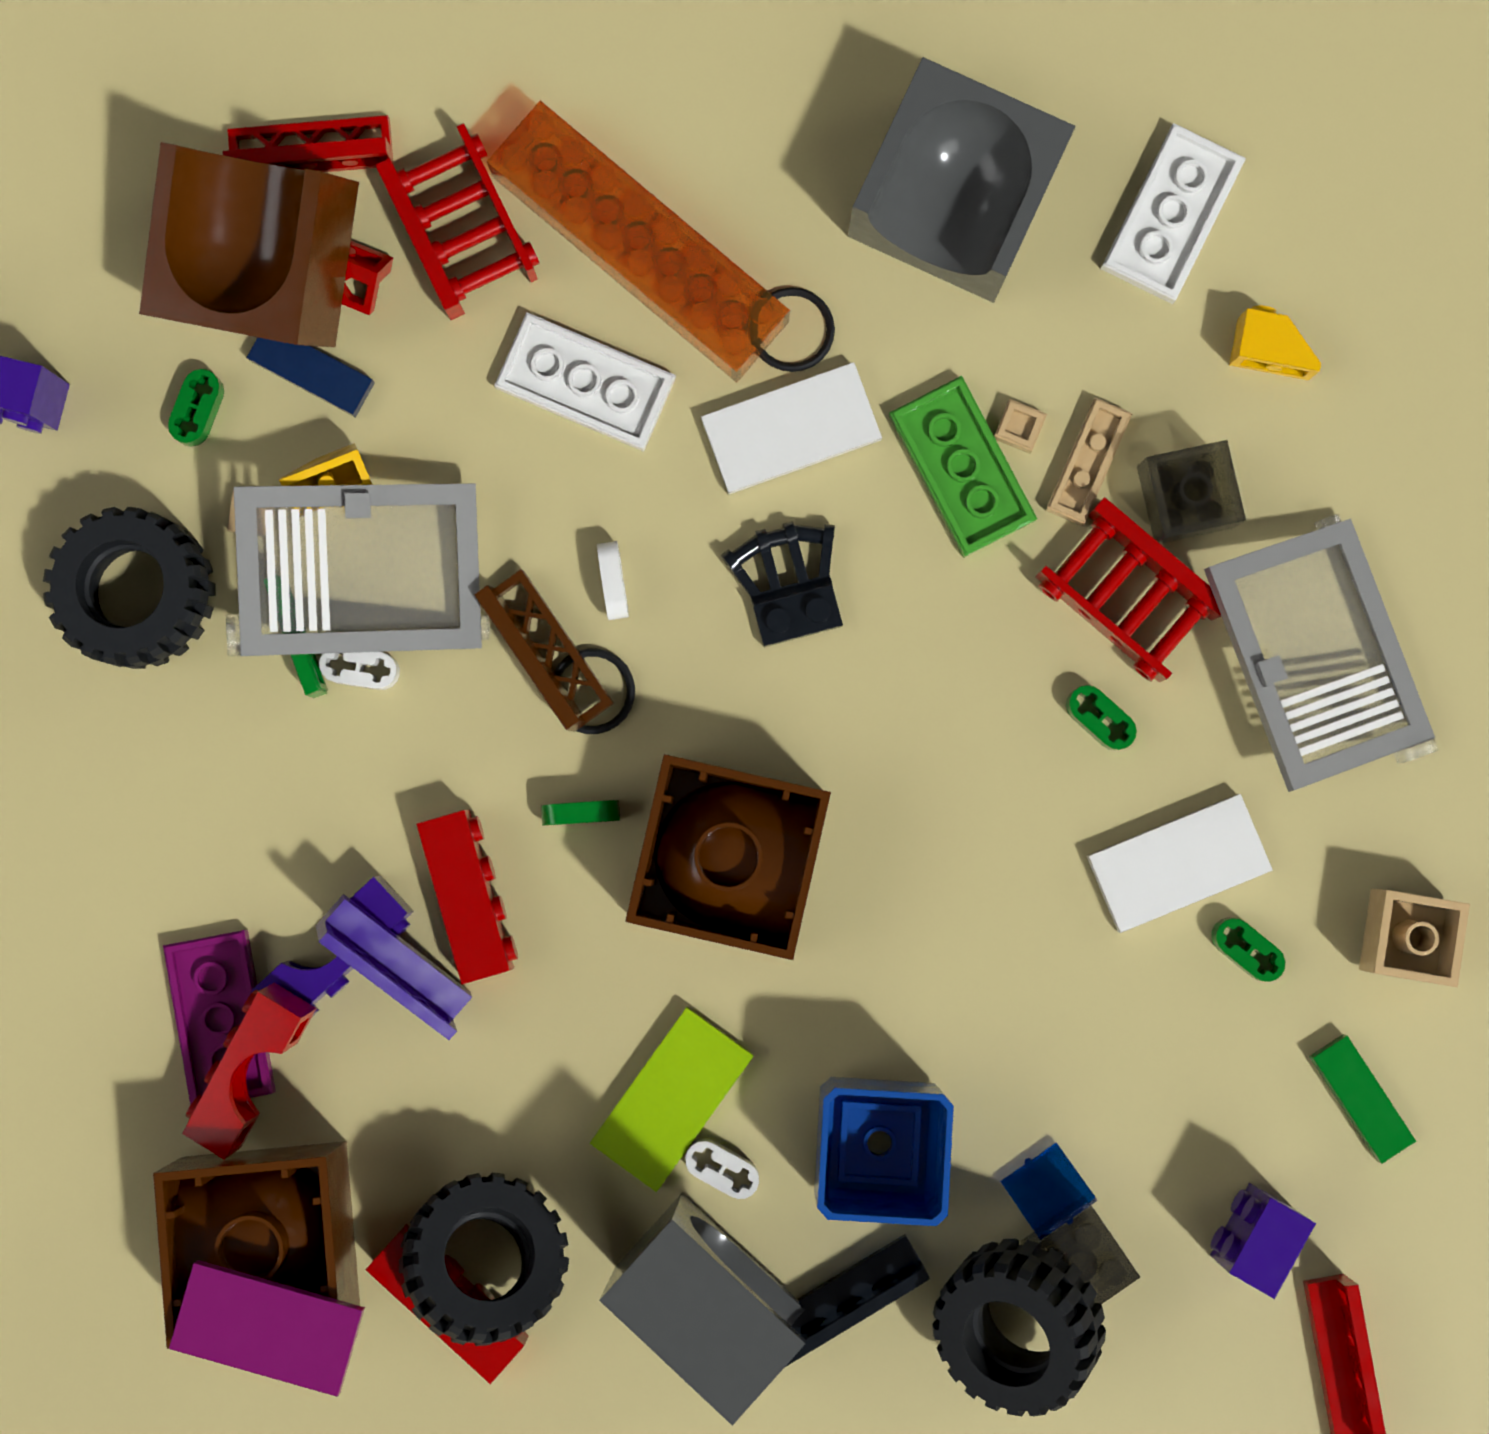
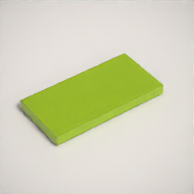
[589,1007,754,1193]

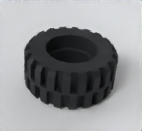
[43,506,216,669]
[399,1172,569,1346]
[932,1238,1106,1417]

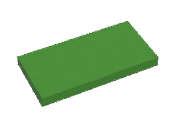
[889,376,1037,558]

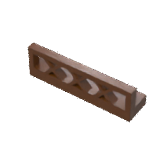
[474,569,615,732]

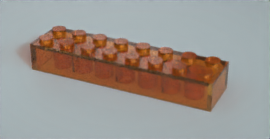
[487,100,790,383]

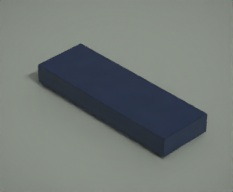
[246,338,375,418]

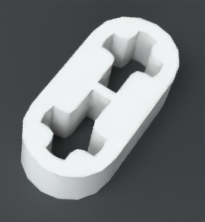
[597,541,629,620]
[319,652,400,690]
[685,1138,759,1199]

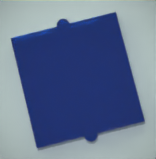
[1000,1142,1098,1240]

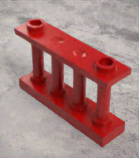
[375,123,540,320]
[1035,497,1221,682]

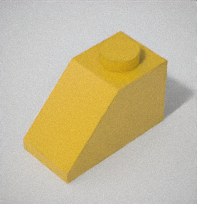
[1229,305,1321,381]
[279,443,372,517]

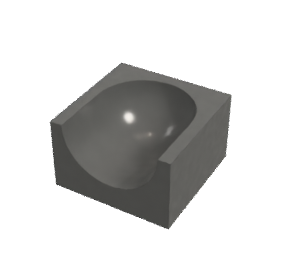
[848,57,1076,303]
[599,1192,806,1426]

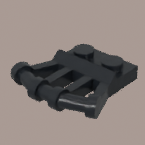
[721,521,843,648]

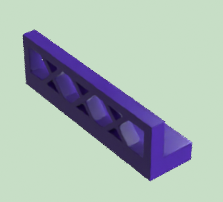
[316,894,472,1040]

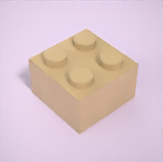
[1359,888,1470,988]

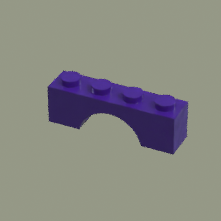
[250,876,414,1017]

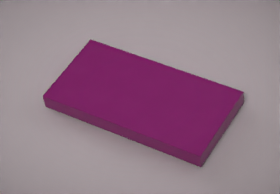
[163,929,276,1105]
[169,1260,365,1397]

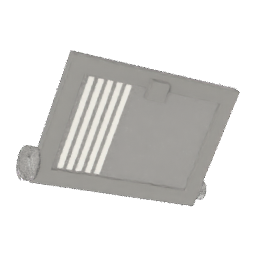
[226,483,490,657]
[1204,514,1438,792]

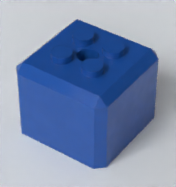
[814,1077,954,1226]

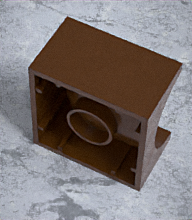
[139,142,359,347]
[625,754,831,960]
[153,1141,360,1349]

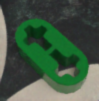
[168,369,224,447]
[1066,685,1137,751]
[541,800,620,826]
[1211,918,1286,982]

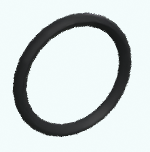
[749,287,835,372]
[554,648,635,734]

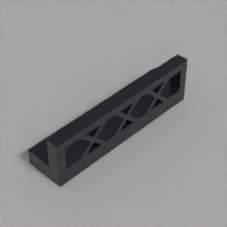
[785,1234,930,1367]

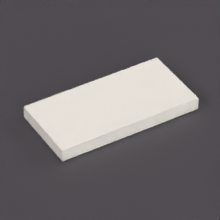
[1101,123,1246,304]
[494,312,676,452]
[701,362,882,495]
[1087,794,1273,933]

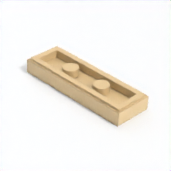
[1045,397,1132,526]

